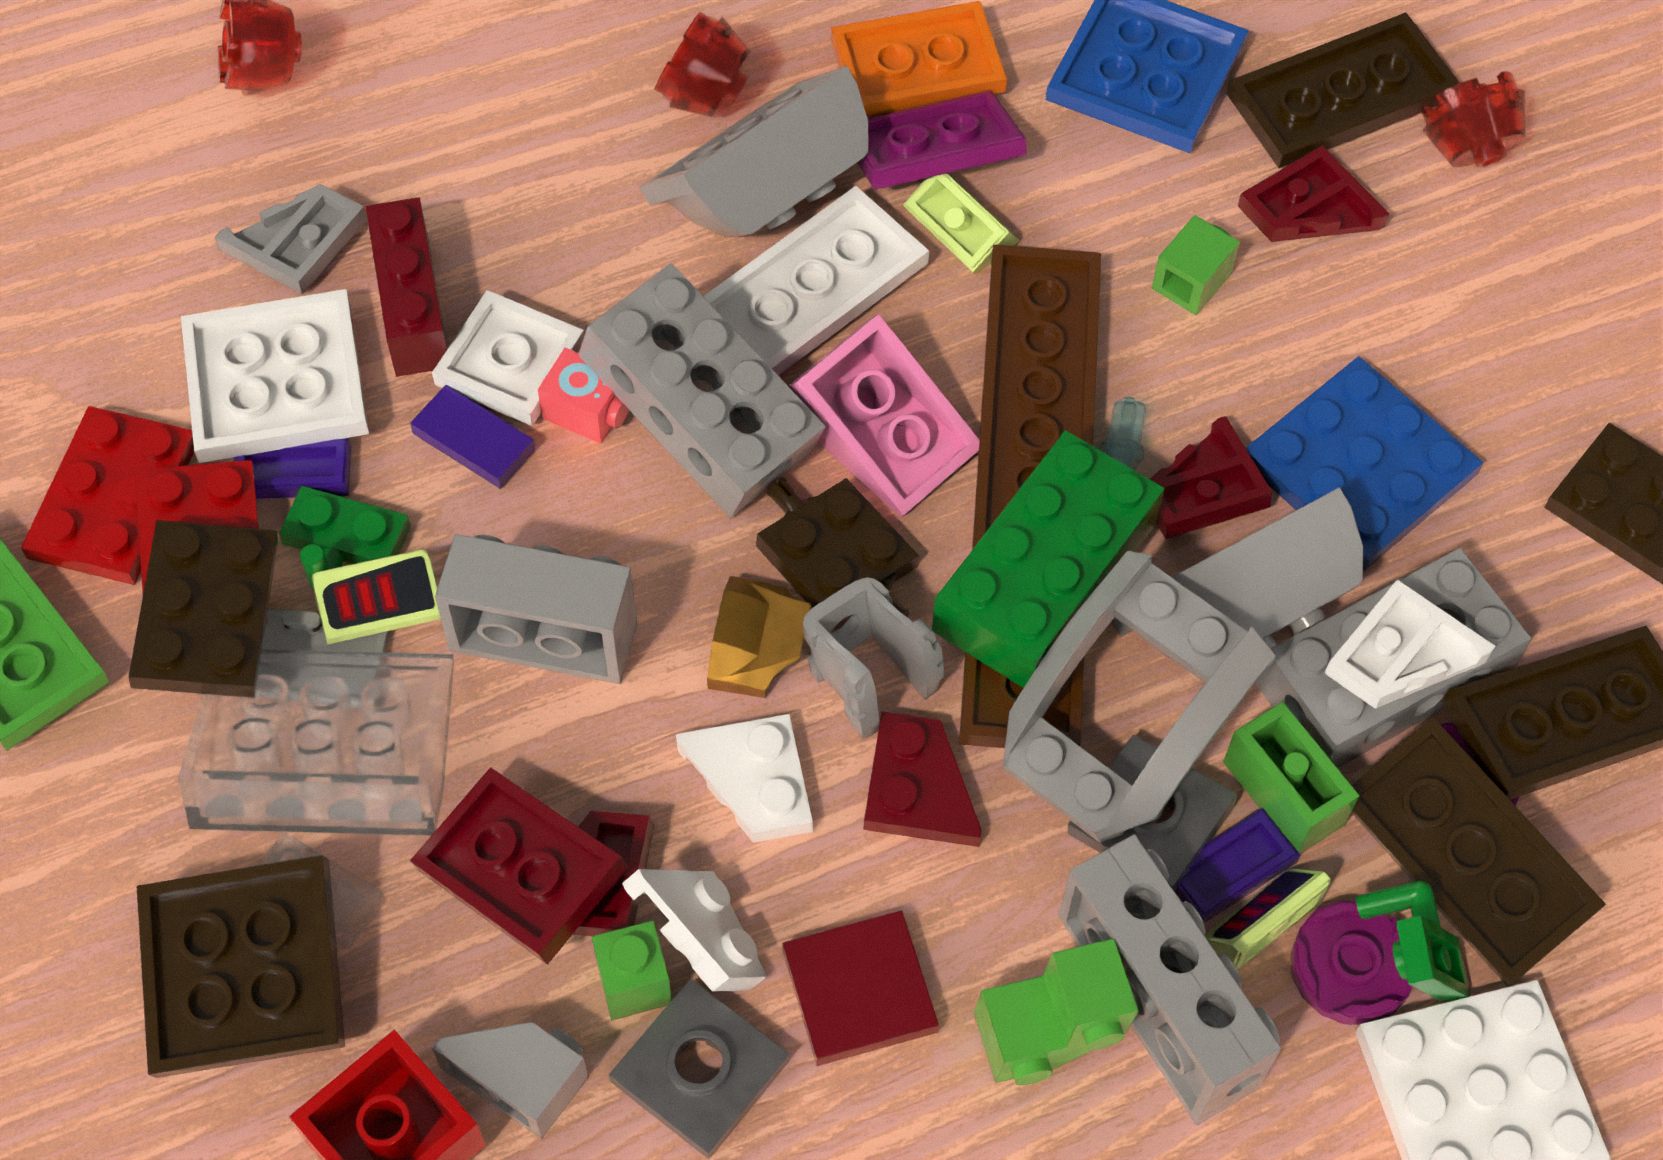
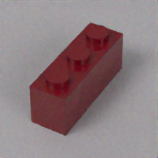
[365,197,448,377]

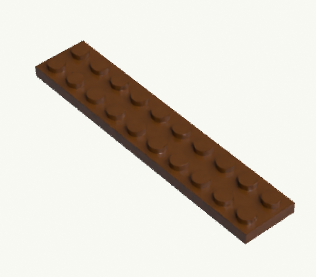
[959,245,1101,748]

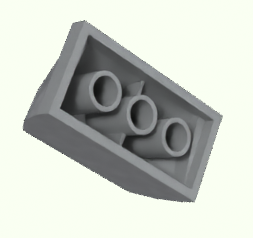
[639,65,868,237]
[1112,487,1363,660]

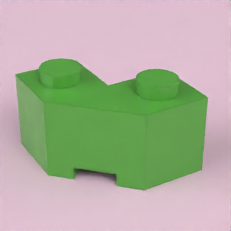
[974,939,1138,1085]

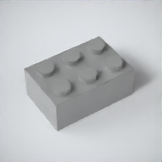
[435,534,637,684]

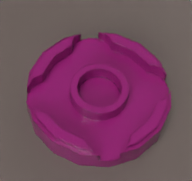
[1290,901,1413,1025]

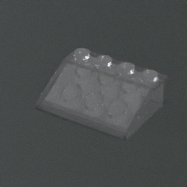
[178,649,454,836]

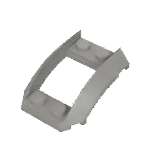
[1003,551,1276,843]

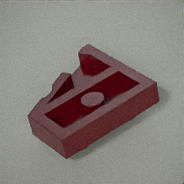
[1150,416,1272,540]

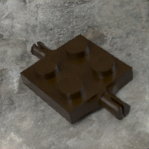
[756,477,919,617]

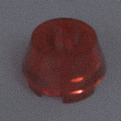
[217,0,302,96]
[654,12,752,117]
[1421,71,1526,167]

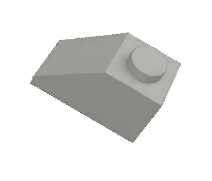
[432,1022,588,1139]

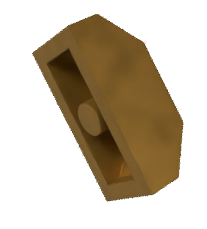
[707,576,811,698]

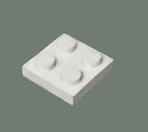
[432,290,584,426]

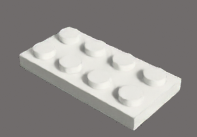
[703,186,929,376]

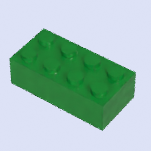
[932,430,1165,688]

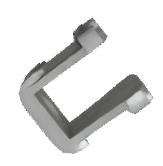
[803,577,944,738]

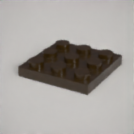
[137,855,345,1078]

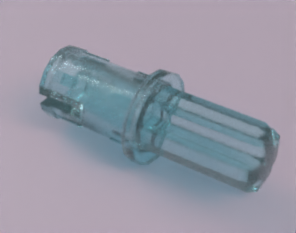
[1100,397,1147,471]

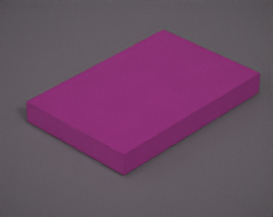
[858,90,1027,190]

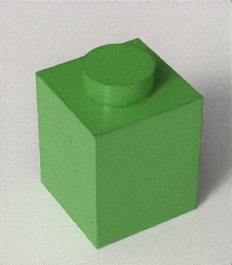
[1152,215,1240,316]
[591,920,672,1021]

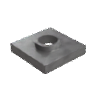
[1068,735,1237,892]
[609,978,789,1159]

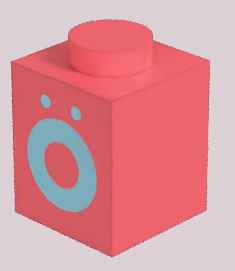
[538,347,629,444]

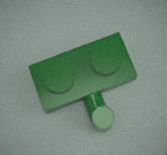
[279,486,411,592]
[1356,881,1471,1003]

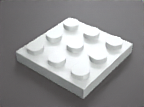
[181,289,369,463]
[1355,980,1611,1160]

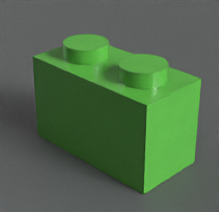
[1223,702,1359,854]

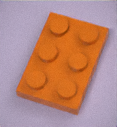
[831,1,1007,117]

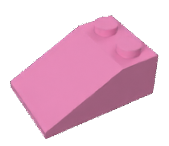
[788,314,979,517]

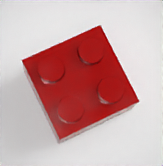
[289,1029,486,1160]

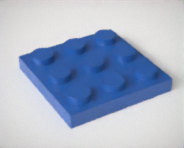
[1045,0,1249,153]
[1246,356,1484,571]

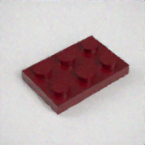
[410,767,628,965]

